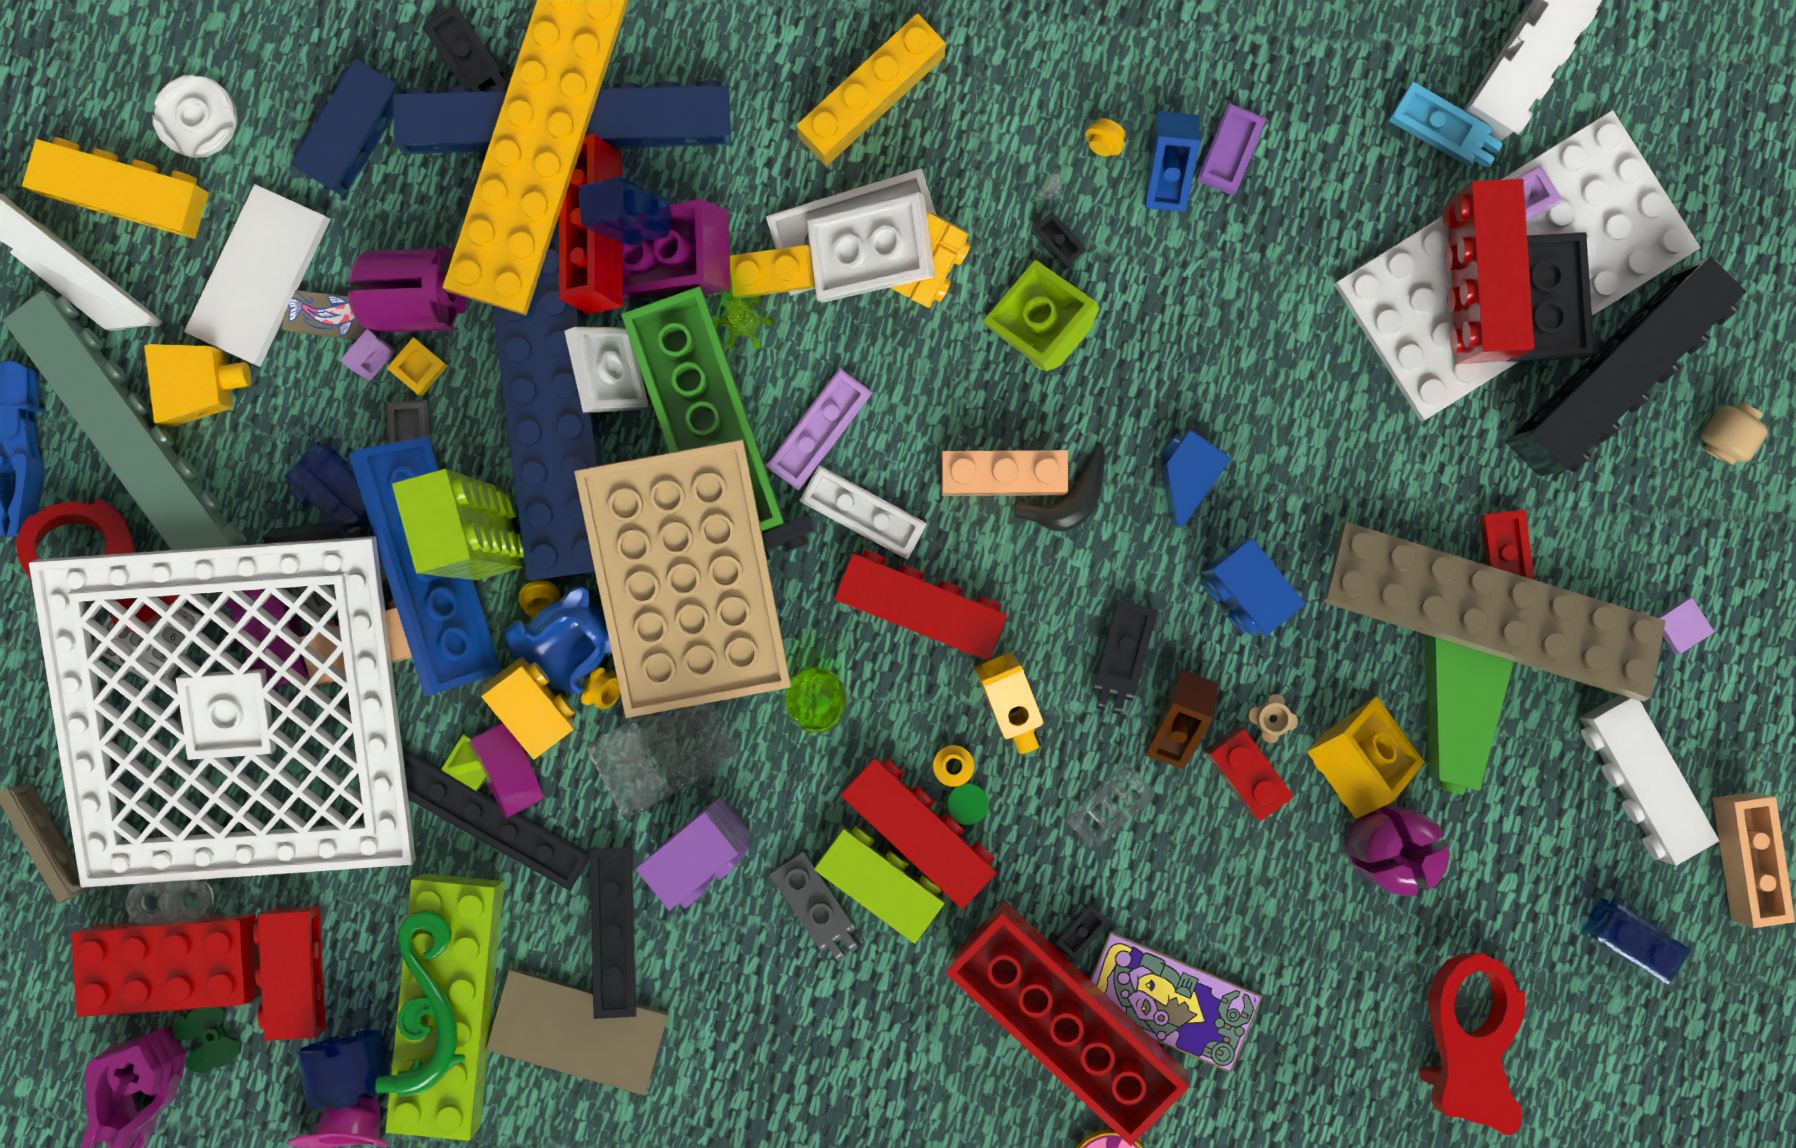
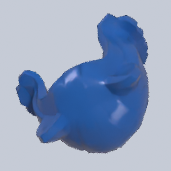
[505,586,612,695]

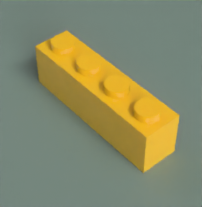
[796,13,946,167]
[22,137,209,239]

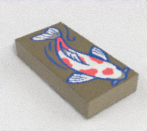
[282,290,366,340]

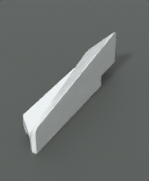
[0,193,163,331]

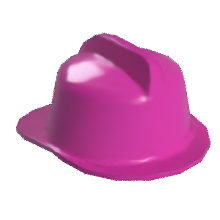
[287,1096,389,1148]

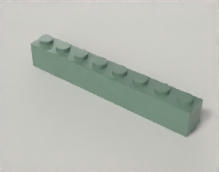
[2,290,247,550]

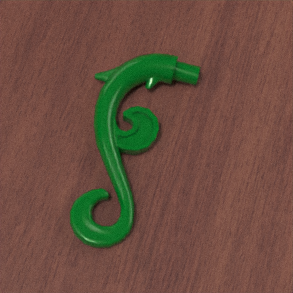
[376,910,465,1097]

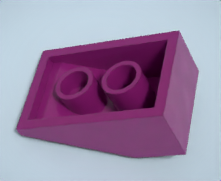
[622,199,731,299]

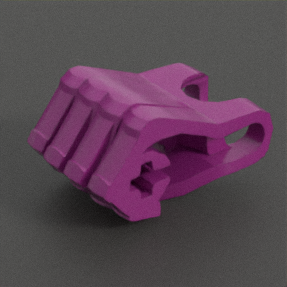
[81,1027,187,1148]

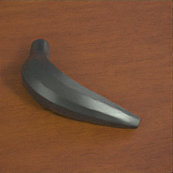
[1015,445,1105,532]

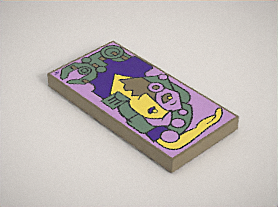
[1089,930,1263,1073]

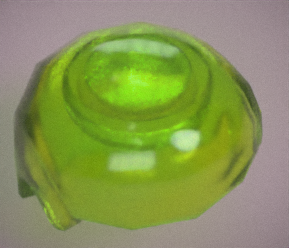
[785,667,847,733]

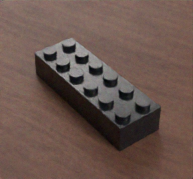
[1505,256,1747,477]

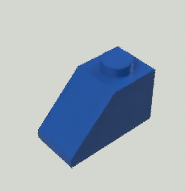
[1145,111,1200,212]
[1161,430,1231,528]

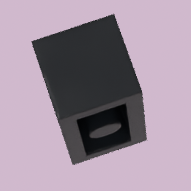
[1032,211,1086,271]
[1054,901,1110,960]

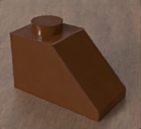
[1145,669,1219,770]

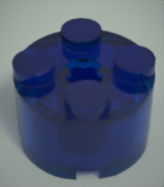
[297,1029,391,1110]

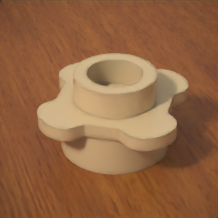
[1248,694,1298,743]

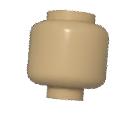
[1701,402,1768,466]

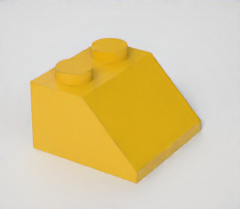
[1307,696,1425,819]

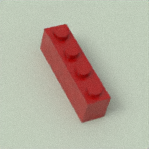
[559,134,623,315]
[834,550,1007,661]
[840,756,997,910]

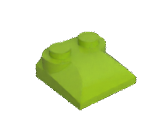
[982,260,1100,371]

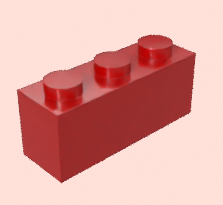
[253,906,326,1041]

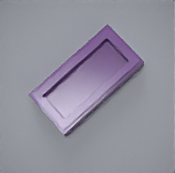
[1196,103,1266,196]

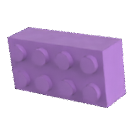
[635,796,752,911]

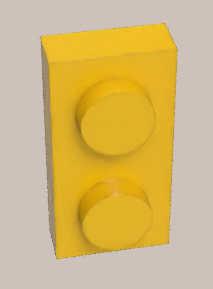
[730,245,815,298]

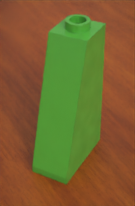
[1424,634,1514,795]

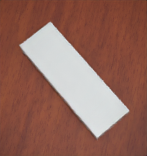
[800,465,927,560]

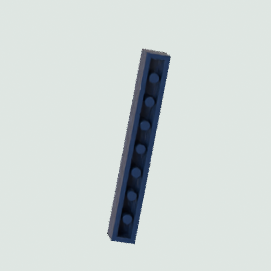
[393,80,732,154]

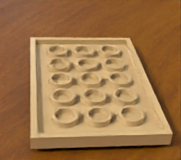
[574,439,791,718]

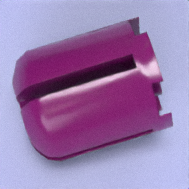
[347,248,466,333]
[1345,804,1450,896]

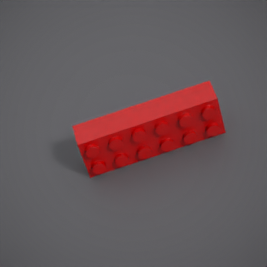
[945,900,1189,1146]

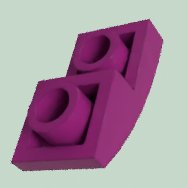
[469,723,544,819]

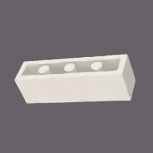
[1579,695,1720,866]

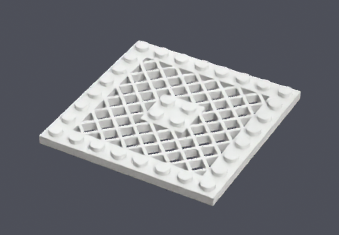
[29,536,416,887]

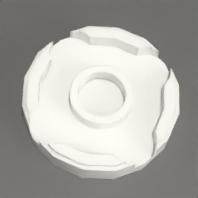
[153,75,237,158]

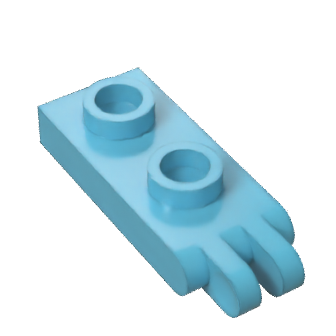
[1388,82,1503,167]

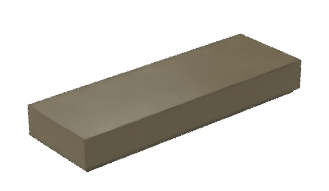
[0,783,91,904]

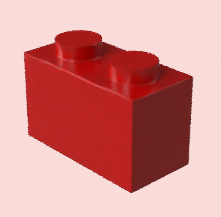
[1203,727,1294,822]

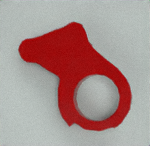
[16,498,180,633]
[1419,953,1525,1135]

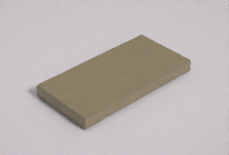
[486,968,669,1096]

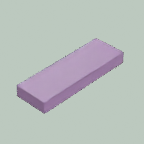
[766,368,873,491]

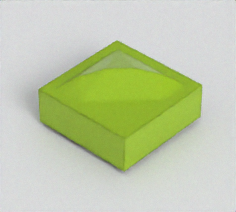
[441,734,487,791]

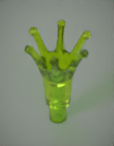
[714,295,774,350]

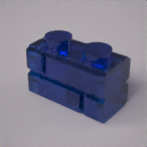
[579,176,672,246]
[284,441,369,528]
[1581,898,1690,984]

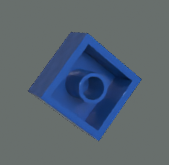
[1200,538,1306,636]

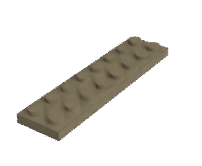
[1323,522,1666,702]

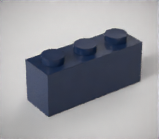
[291,59,405,198]

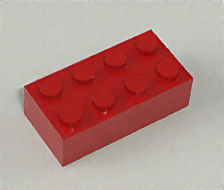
[1442,179,1534,364]
[71,913,261,1017]

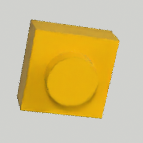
[387,337,448,397]

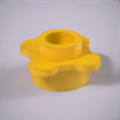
[581,666,621,709]

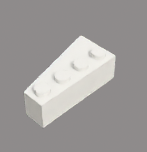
[1464,0,1602,141]

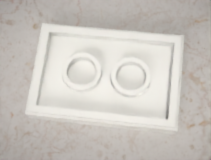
[806,192,935,302]

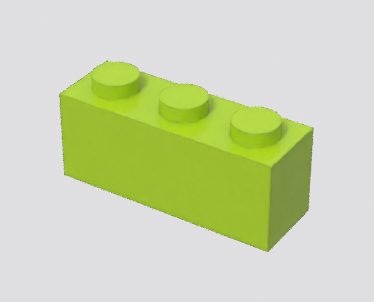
[814,825,945,944]

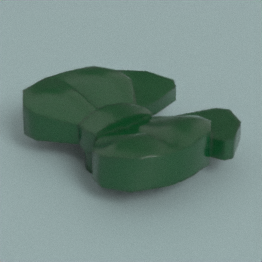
[173,1006,242,1074]

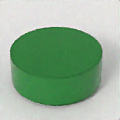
[947,782,989,825]

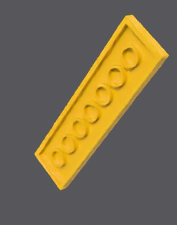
[442,0,629,316]

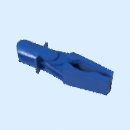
[0,361,46,538]

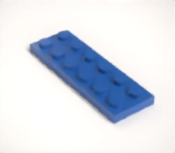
[349,436,502,697]

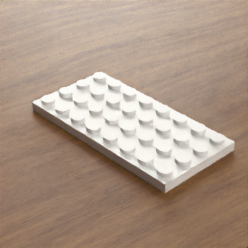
[1334,110,1701,422]

